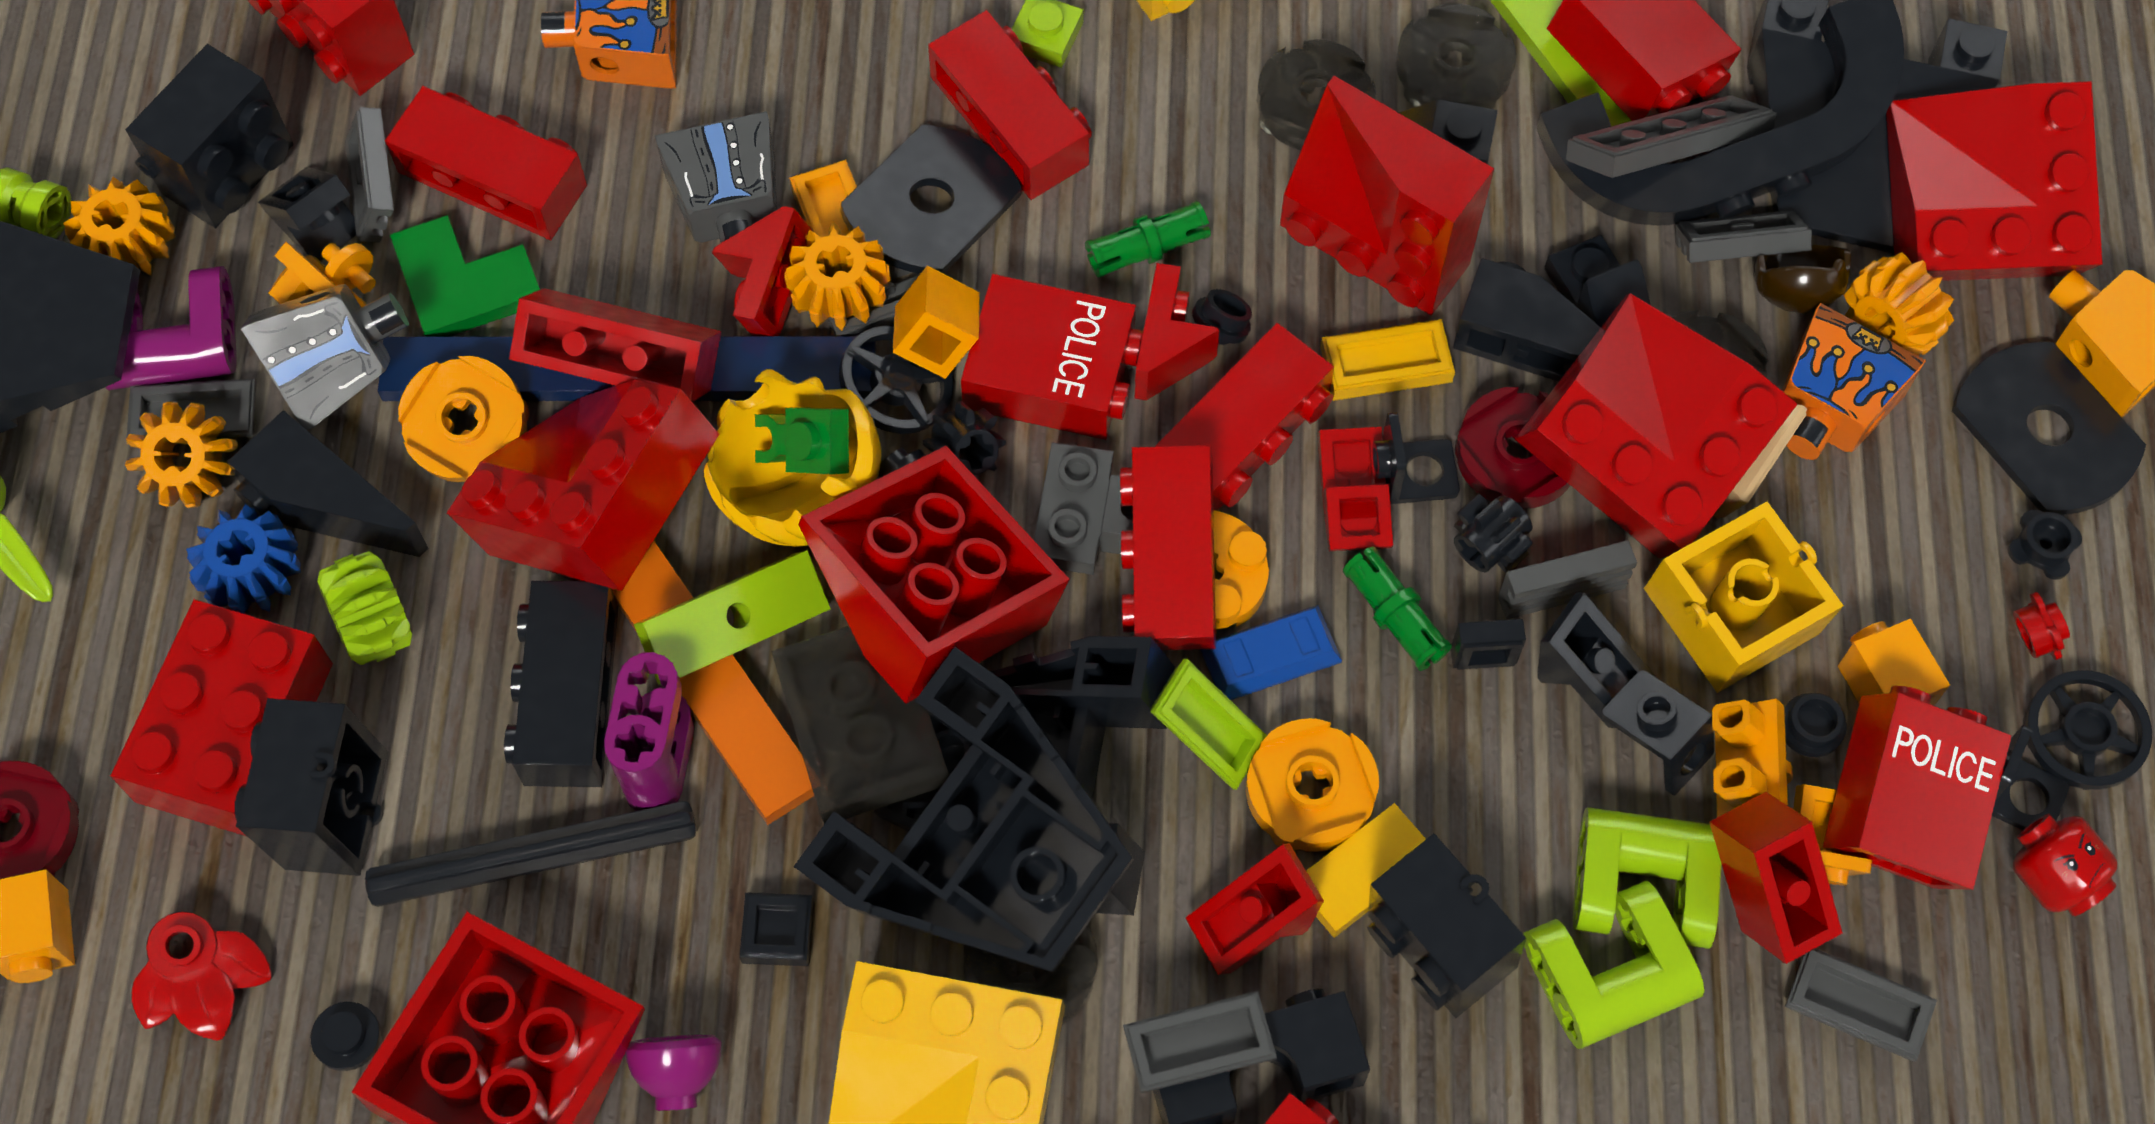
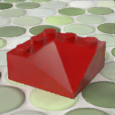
[1280,76,1494,316]
[1886,81,2103,281]
[1515,293,1798,558]
[447,379,720,591]
[798,446,1070,704]
[351,912,645,1124]

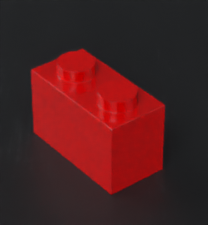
[1709,792,1843,964]

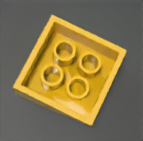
[829,961,1065,1124]

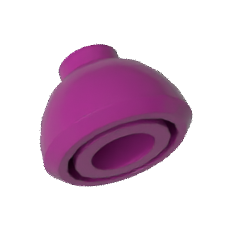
[625,1034,722,1111]

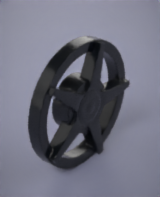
[839,326,953,434]
[2025,670,2152,790]

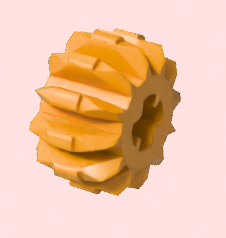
[63,176,175,276]
[784,222,891,331]
[1844,252,1954,356]
[125,402,238,508]

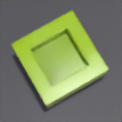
[1012,0,1083,68]

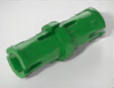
[1085,201,1211,278]
[1343,547,1452,671]

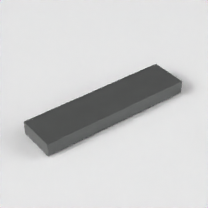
[1566,95,1776,178]

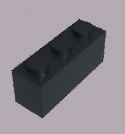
[504,581,618,787]

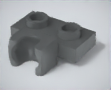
[1034,442,1133,575]

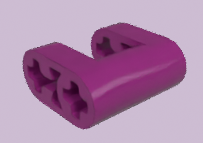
[105,266,237,390]
[605,652,694,811]

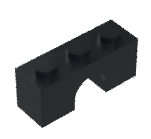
[1153,988,1370,1124]

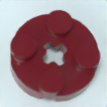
[1454,387,1571,509]
[0,761,79,879]

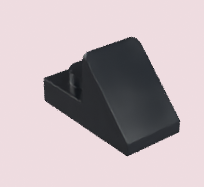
[258,167,356,261]
[1544,235,1651,327]
[1537,593,1658,728]

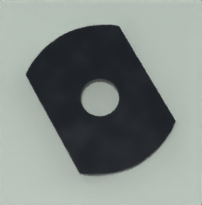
[840,125,1022,274]
[1952,342,2146,515]

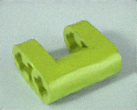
[1573,807,1721,949]
[1523,881,1704,1049]

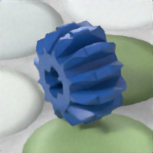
[186,504,301,614]

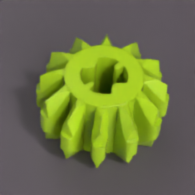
[317,551,412,665]

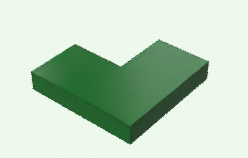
[390,215,540,337]

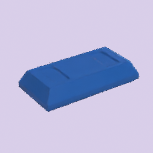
[1200,605,1342,700]

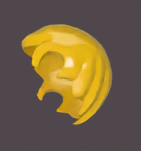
[703,369,881,547]

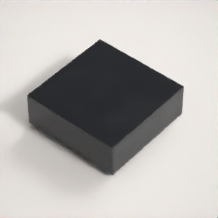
[1451,619,1526,670]
[740,892,814,966]

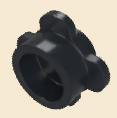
[2008,510,2082,580]

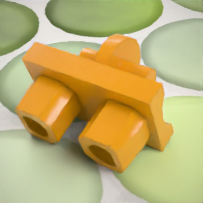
[268,242,376,307]
[1712,698,1793,817]

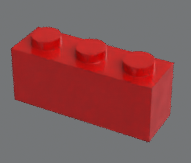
[928,10,1092,200]
[385,86,587,241]
[509,288,721,402]
[1154,323,1334,511]
[1120,445,1216,650]

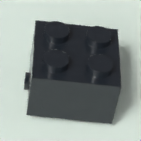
[125,44,294,229]
[235,698,388,876]
[1367,833,1527,1018]

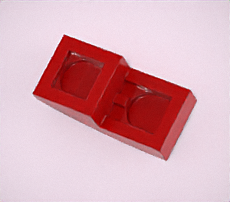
[1317,427,1393,552]

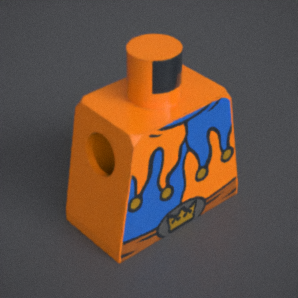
[541,0,677,88]
[1782,303,1926,460]

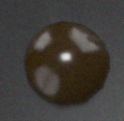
[1755,244,1851,314]

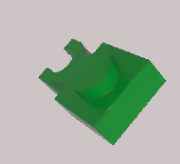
[755,407,849,474]

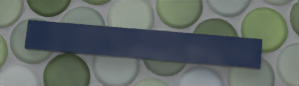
[378,336,877,401]

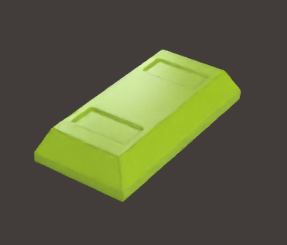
[1150,659,1267,790]

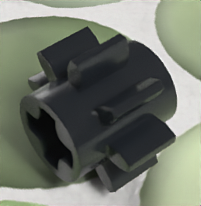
[923,401,1006,476]
[1454,494,1533,573]

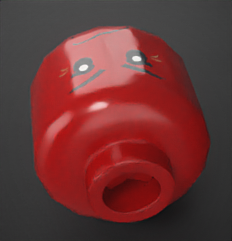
[2013,813,2117,916]

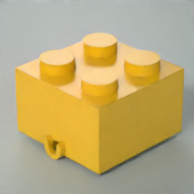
[1643,501,1844,693]

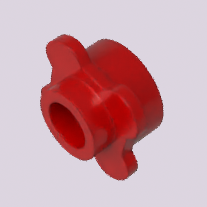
[2013,592,2070,660]

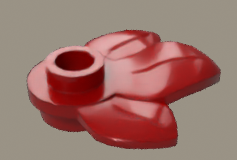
[132,912,272,1041]

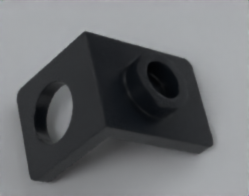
[1372,412,1460,504]
[1602,671,1714,796]
[1992,725,2070,830]

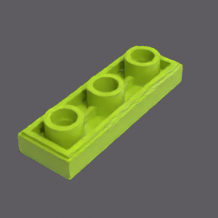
[634,550,831,685]

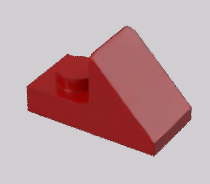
[712,206,814,336]
[1134,263,1219,401]
[1185,843,1324,975]

